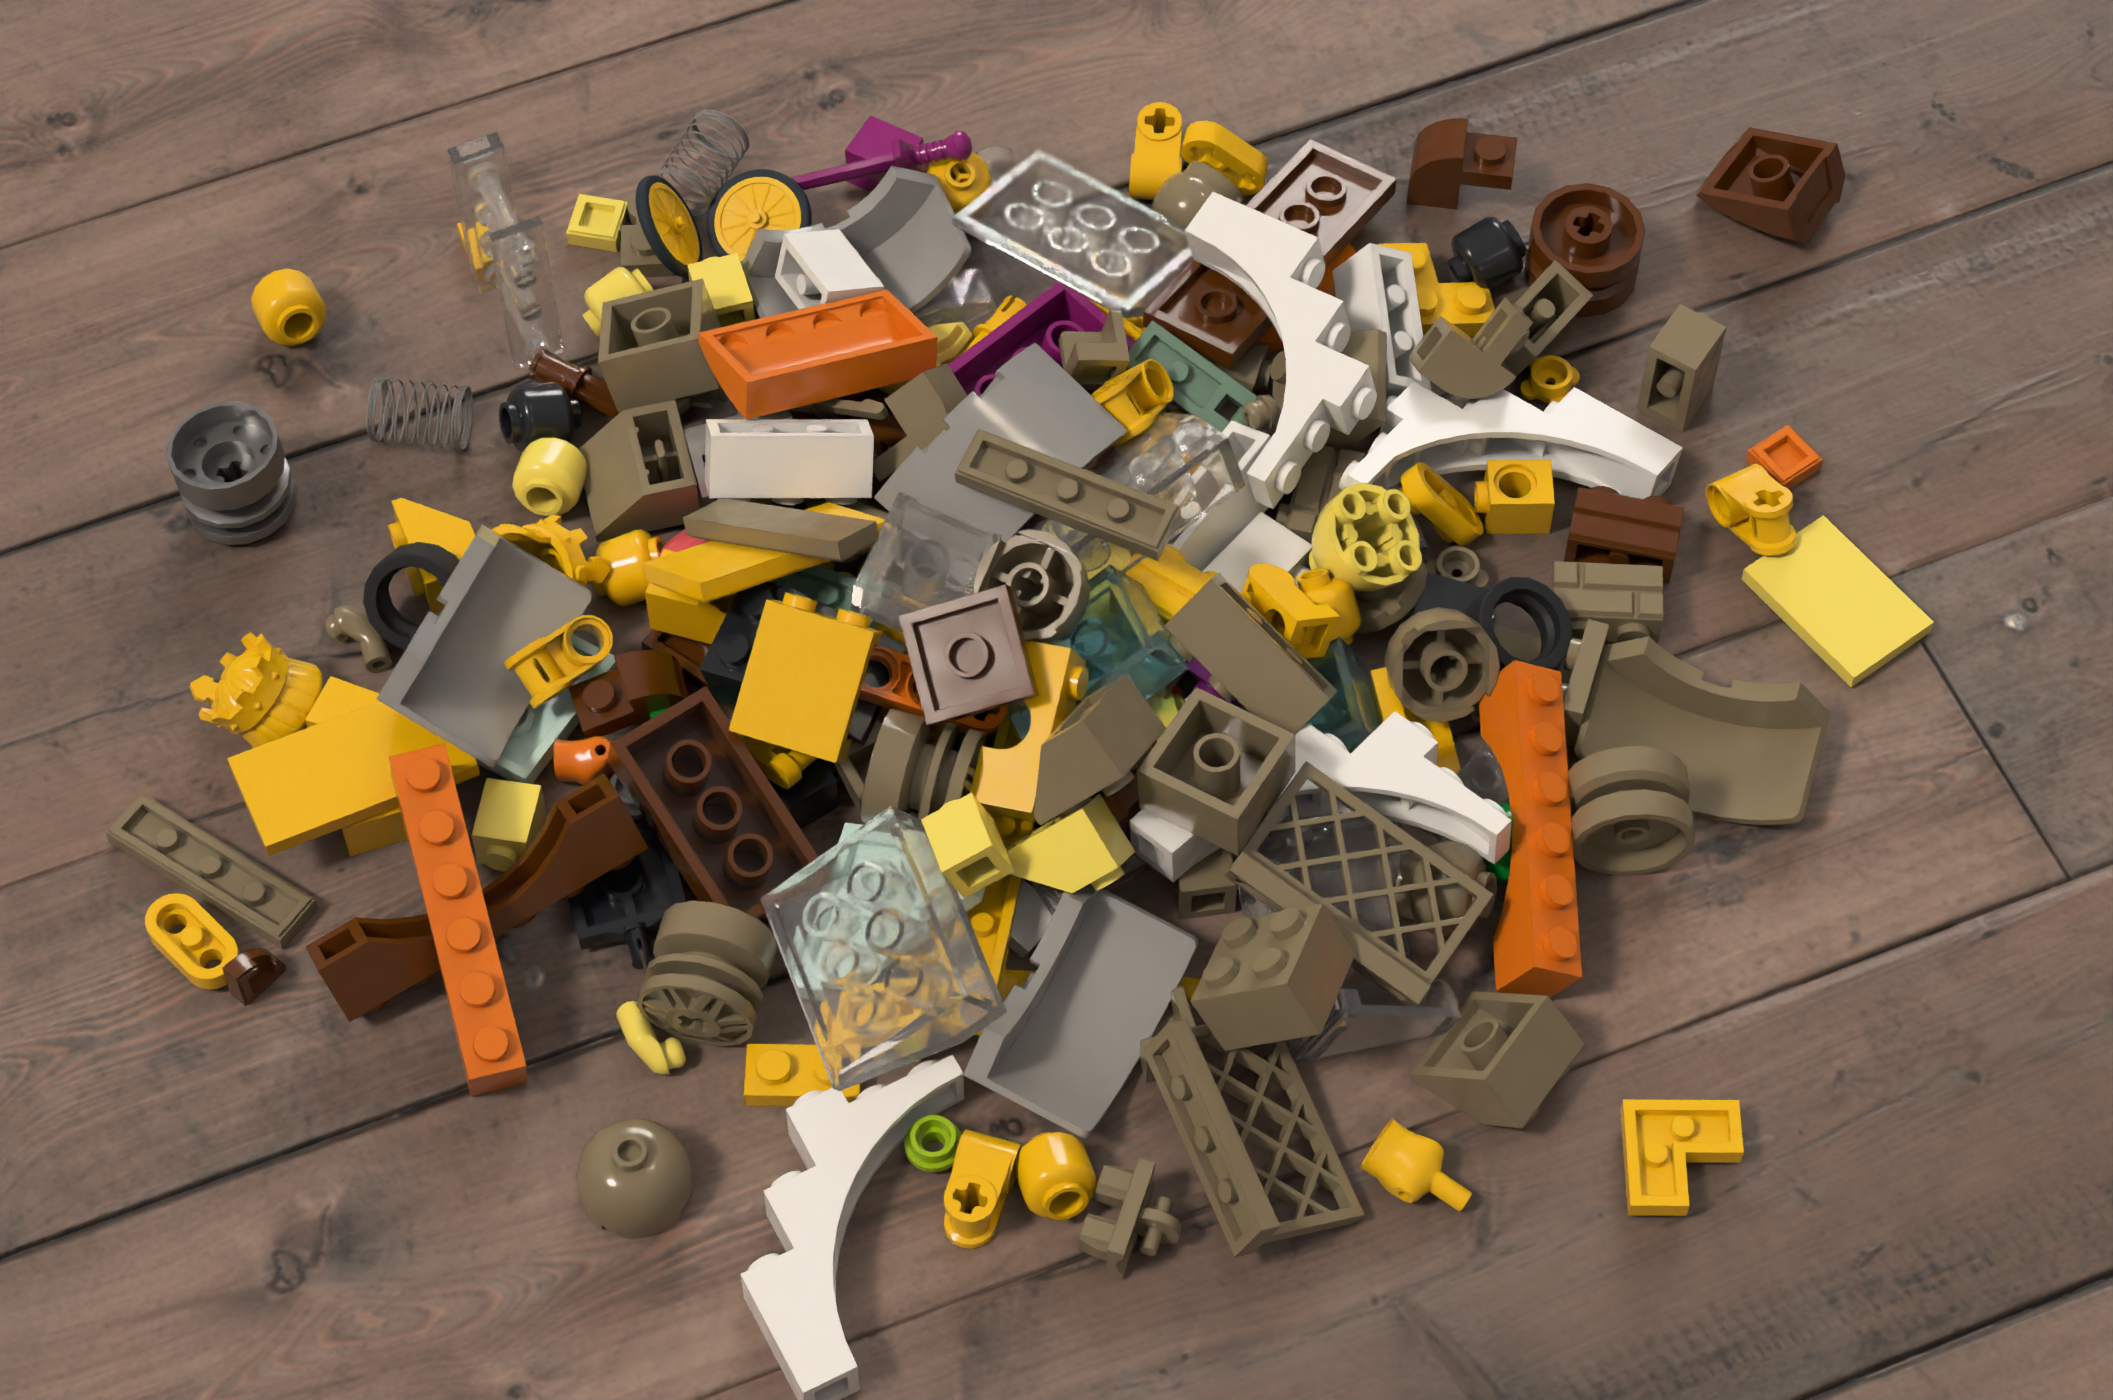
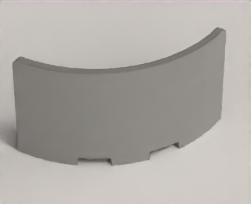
[741,166,971,318]
[874,343,1126,584]
[376,525,592,767]
[963,883,1198,1138]

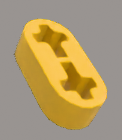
[1181,121,1269,196]

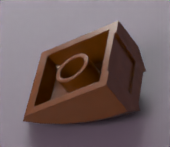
[1696,127,1845,243]

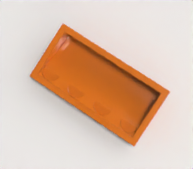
[698,289,938,420]

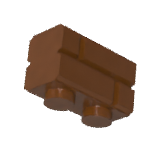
[1564,486,1684,583]

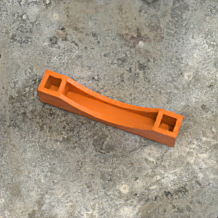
[1479,660,1582,998]
[389,744,527,1097]

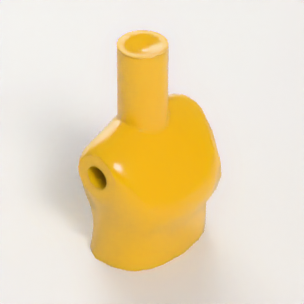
[1360,1118,1472,1212]

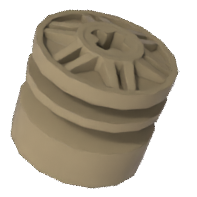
[861,708,987,832]
[637,901,778,1047]

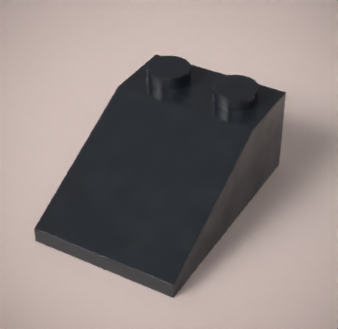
[699,582,908,745]

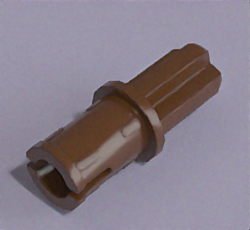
[528,348,620,418]

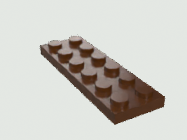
[1143,139,1397,369]

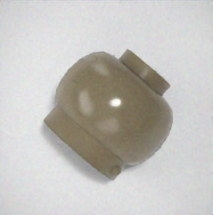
[1152,161,1244,256]
[1395,840,1497,937]

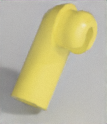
[616,1001,686,1075]

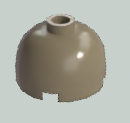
[973,529,1090,644]
[1385,607,1500,722]
[576,1118,695,1240]

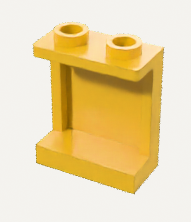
[728,592,882,763]

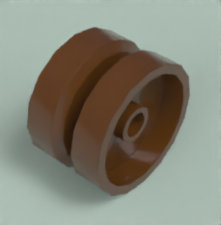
[1524,183,1645,317]

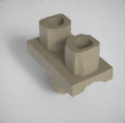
[1079,1158,1183,1280]

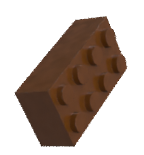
[607,686,829,924]

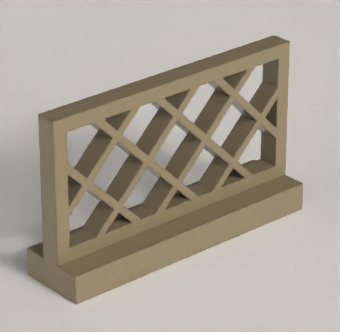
[1224,761,1494,1009]
[1143,1019,1365,1257]

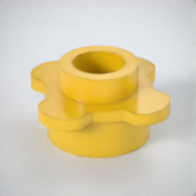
[1520,355,1580,403]

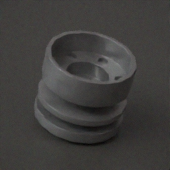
[166,401,297,545]

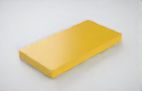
[643,502,891,603]
[227,701,480,856]

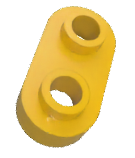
[1399,461,1484,546]
[145,893,240,989]

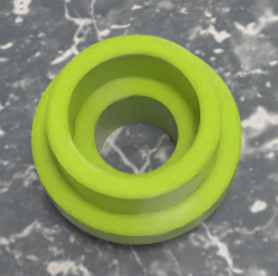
[904,1115,962,1172]

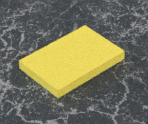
[1742,515,1934,688]

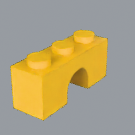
[970,641,1089,824]

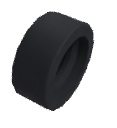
[363,542,460,650]
[1465,577,1573,671]

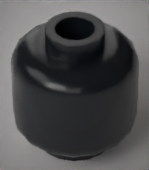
[1447,217,1528,291]
[499,382,581,453]

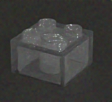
[850,491,1002,633]

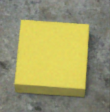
[566,194,629,252]

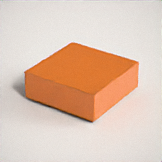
[1746,425,1823,490]

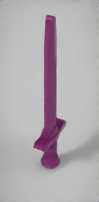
[790,130,972,190]

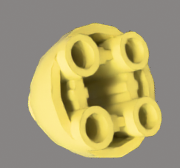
[1309,483,1422,592]

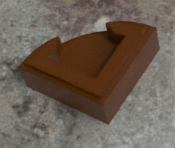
[222,948,286,1006]

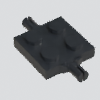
[568,821,687,969]

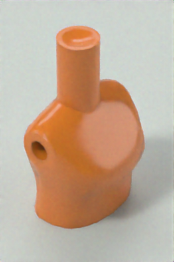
[554,736,615,785]

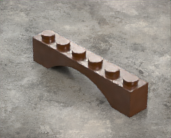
[306,774,648,1022]

